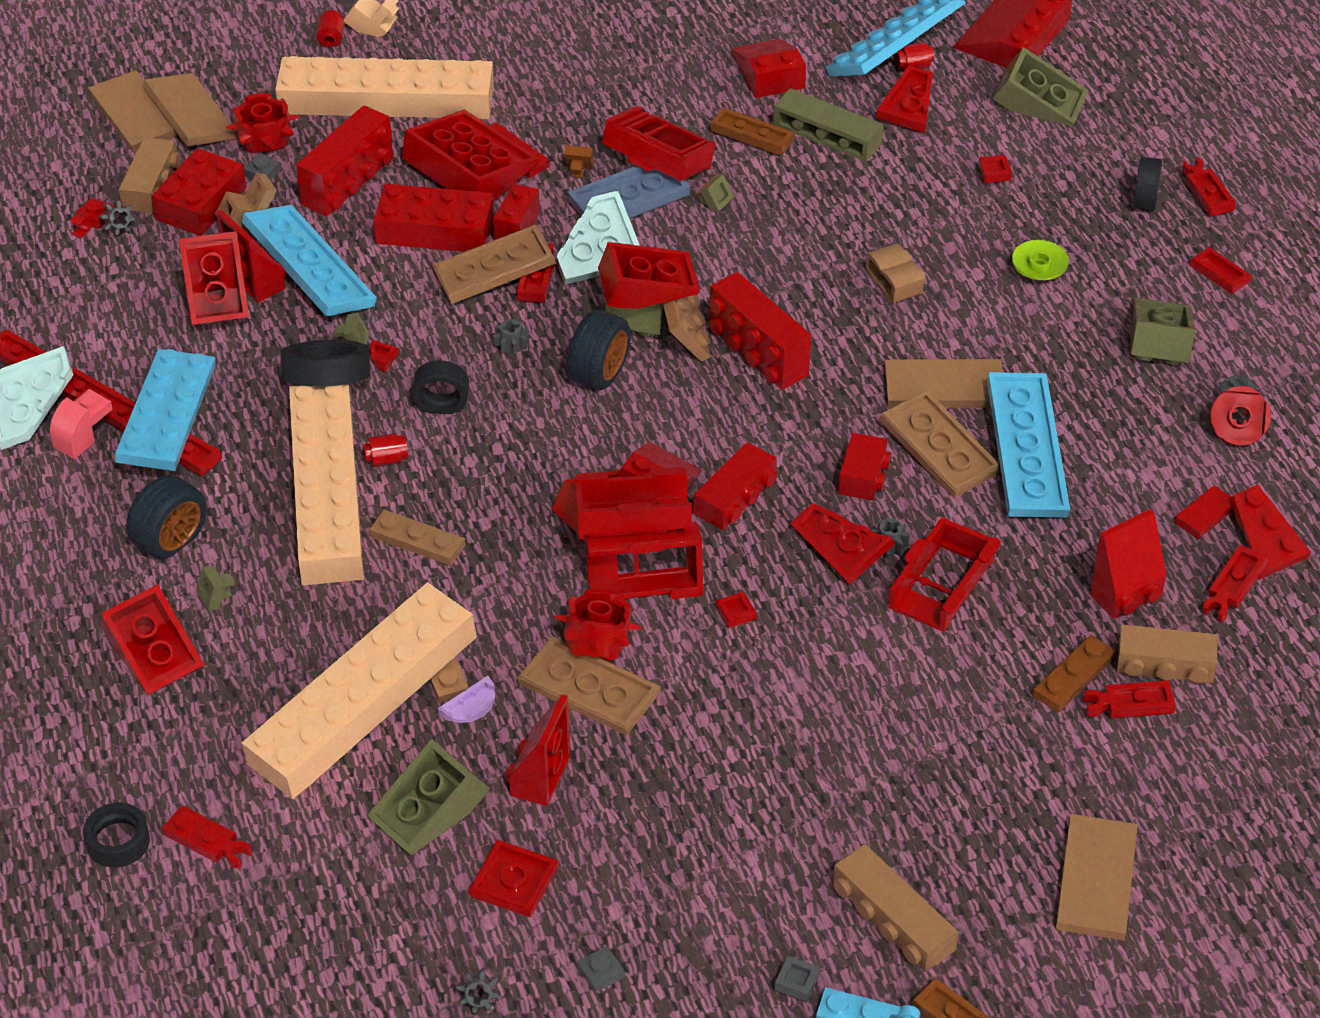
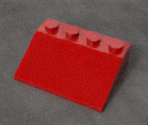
[954,0,1072,68]
[402,109,538,201]

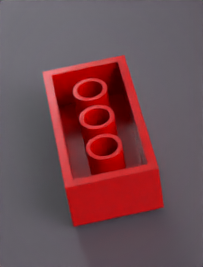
[296,105,394,217]
[373,184,495,252]
[709,271,811,390]

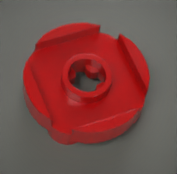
[1210,386,1271,446]

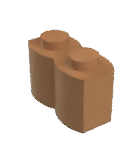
[865,244,926,303]

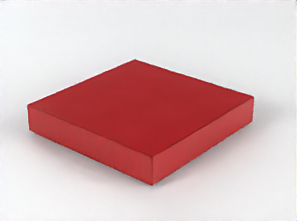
[468,839,559,918]

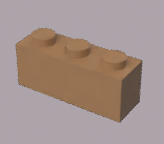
[119,137,181,213]
[1116,624,1218,683]

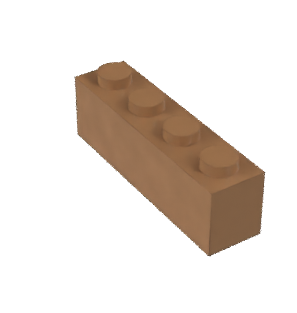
[833,844,958,972]

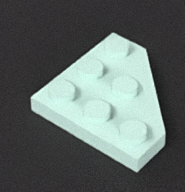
[556,191,640,285]
[0,346,73,450]

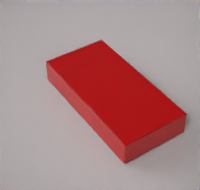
[1189,247,1252,294]
[1174,485,1233,539]

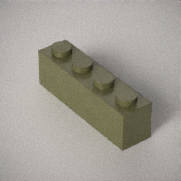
[773,88,884,162]

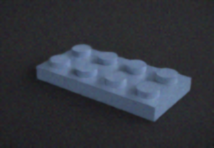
[568,166,690,218]

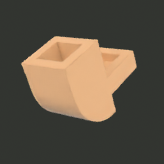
[344,0,399,37]

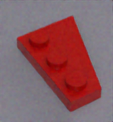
[876,65,933,133]
[1231,485,1311,580]
[790,503,895,585]

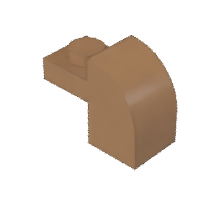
[215,173,277,232]

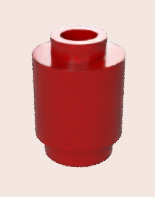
[316,10,344,47]
[894,42,934,71]
[363,433,408,467]

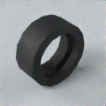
[1133,156,1162,211]
[412,360,469,414]
[83,802,150,868]

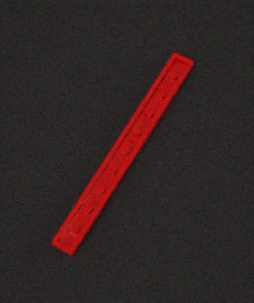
[0,329,222,476]

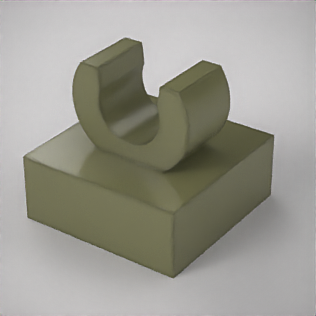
[696,174,734,212]
[334,312,369,345]
[196,566,235,611]

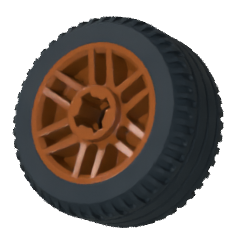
[567,310,631,390]
[126,475,206,559]

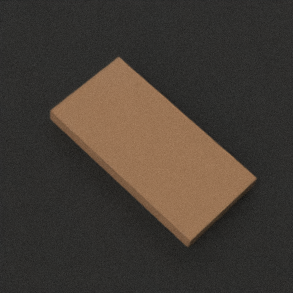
[88,70,179,153]
[144,73,237,146]
[432,225,556,304]
[885,359,1003,408]
[880,390,1001,498]
[518,636,661,735]
[1056,814,1138,941]

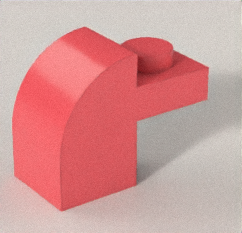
[50,389,112,459]

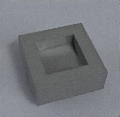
[244,153,281,180]
[577,946,625,993]
[775,956,820,1002]

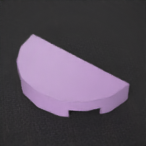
[438,676,495,723]

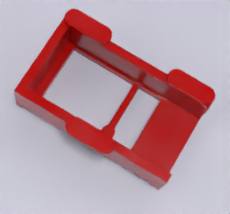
[602,105,716,181]
[575,467,692,539]
[888,517,1001,632]
[585,522,704,604]

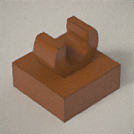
[564,145,595,178]

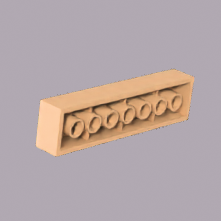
[275,56,494,119]
[289,384,364,585]
[242,582,477,799]

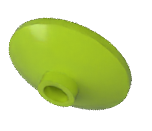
[1012,240,1069,280]

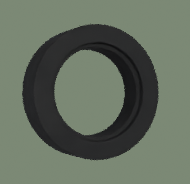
[281,340,370,386]

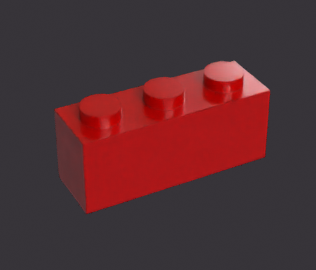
[693,442,778,530]

